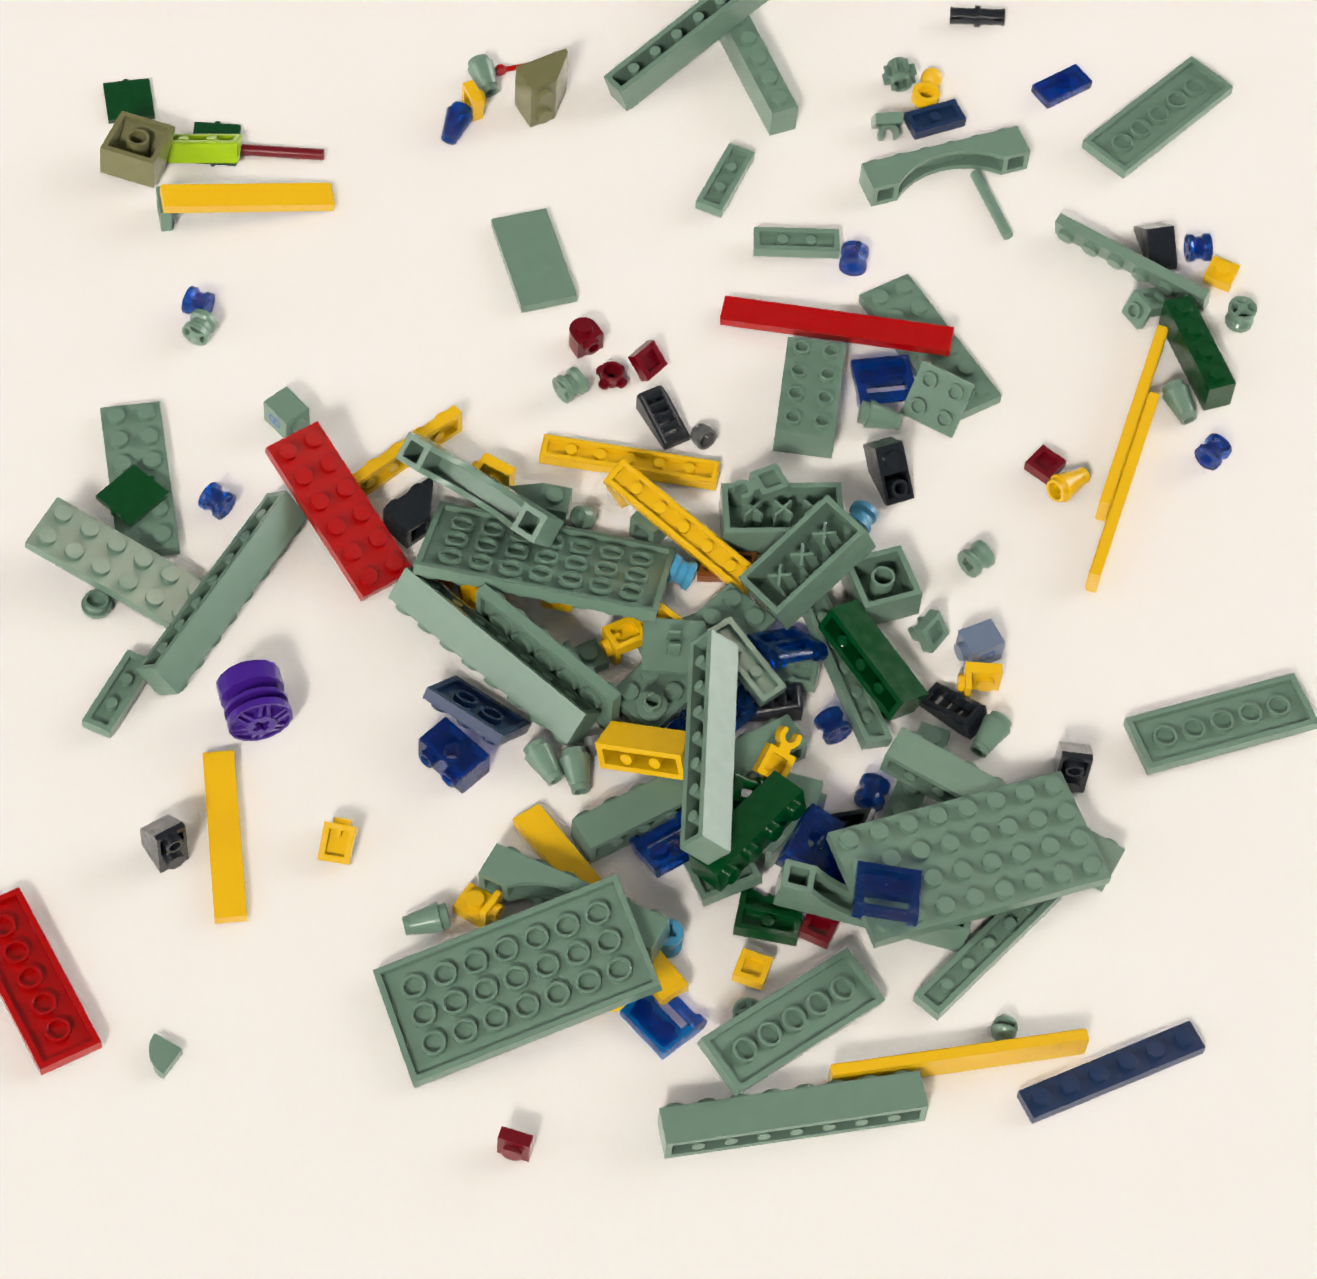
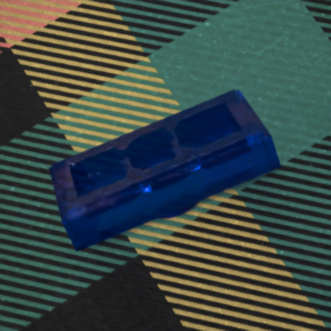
[1031,64,1092,109]

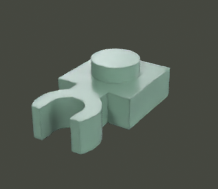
[732,463,790,505]

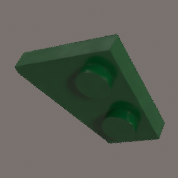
[733,887,802,946]

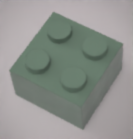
[840,545,923,625]

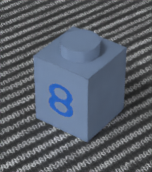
[954,619,1005,664]

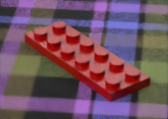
[265,421,412,602]
[0,887,102,1075]

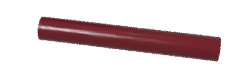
[240,144,324,160]

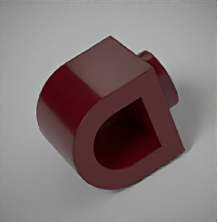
[568,317,604,359]

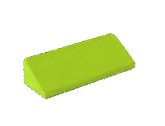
[166,134,243,163]

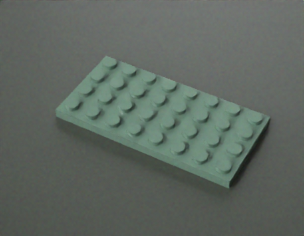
[413,501,677,622]
[826,771,1111,948]
[373,874,662,1088]

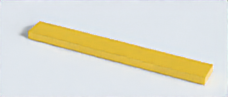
[1095,325,1168,522]
[1085,391,1160,593]
[513,803,689,1006]
[827,1028,1089,1082]

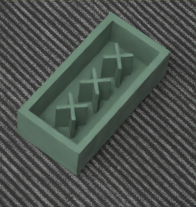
[773,336,846,459]
[719,482,844,553]
[738,494,876,630]

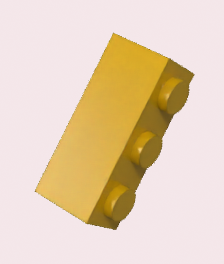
[595,721,686,780]

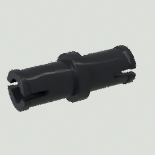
[949,5,1005,28]

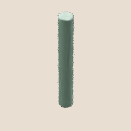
[970,170,1013,240]

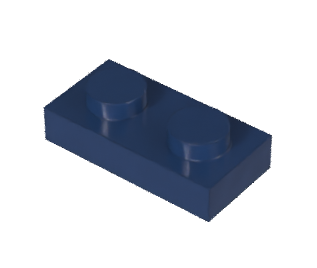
[903,99,966,140]

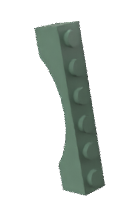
[859,126,1030,207]
[396,432,564,548]
[478,843,670,964]
[773,858,971,952]

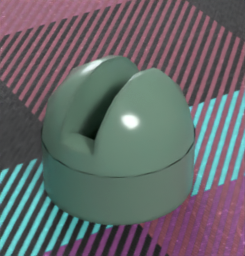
[570,505,597,529]
[991,1014,1018,1041]

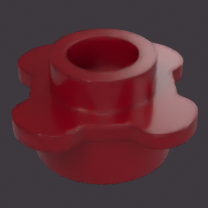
[596,361,627,390]

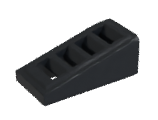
[636,385,690,450]
[919,682,987,740]
[737,683,803,722]

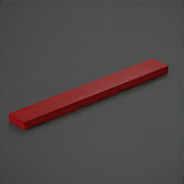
[720,295,954,357]

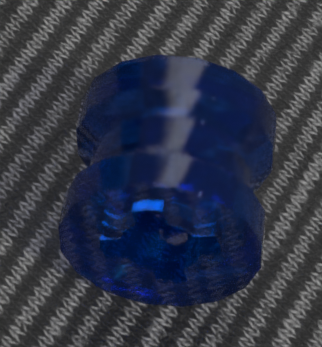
[1184,233,1213,262]
[838,240,869,276]
[181,285,215,315]
[1194,433,1232,471]
[198,482,236,520]
[813,706,853,745]
[853,773,891,812]

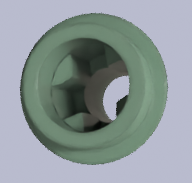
[467,54,499,97]
[1162,379,1197,425]
[857,399,902,430]
[970,711,1012,758]
[523,737,565,786]
[559,746,590,795]
[402,901,451,936]

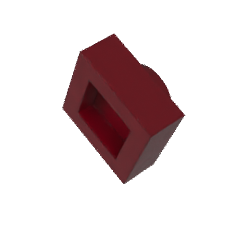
[628,340,668,381]
[1024,445,1066,485]
[798,913,841,950]
[497,1126,534,1162]

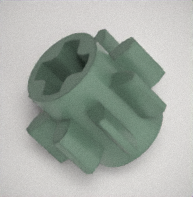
[882,57,917,92]

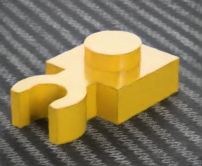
[752,725,802,778]

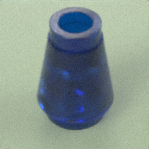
[441,101,473,145]

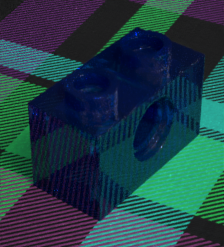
[418,717,490,794]
[774,803,845,872]

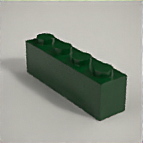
[1158,295,1236,411]
[818,599,928,721]
[689,771,806,892]

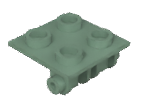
[900,360,976,438]

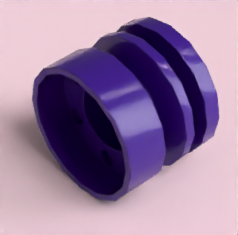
[216,660,293,741]

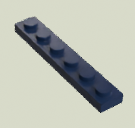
[1016,1021,1206,1124]

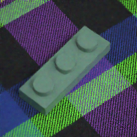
[695,143,755,218]
[753,227,840,259]
[705,616,787,707]
[82,649,146,739]

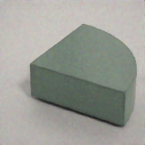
[149,1033,183,1079]

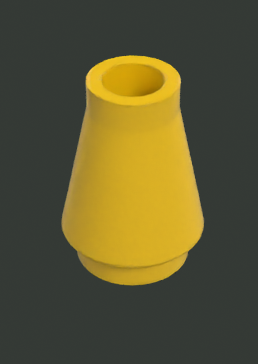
[1046,467,1090,502]

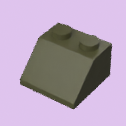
[514,48,568,127]
[100,111,175,188]

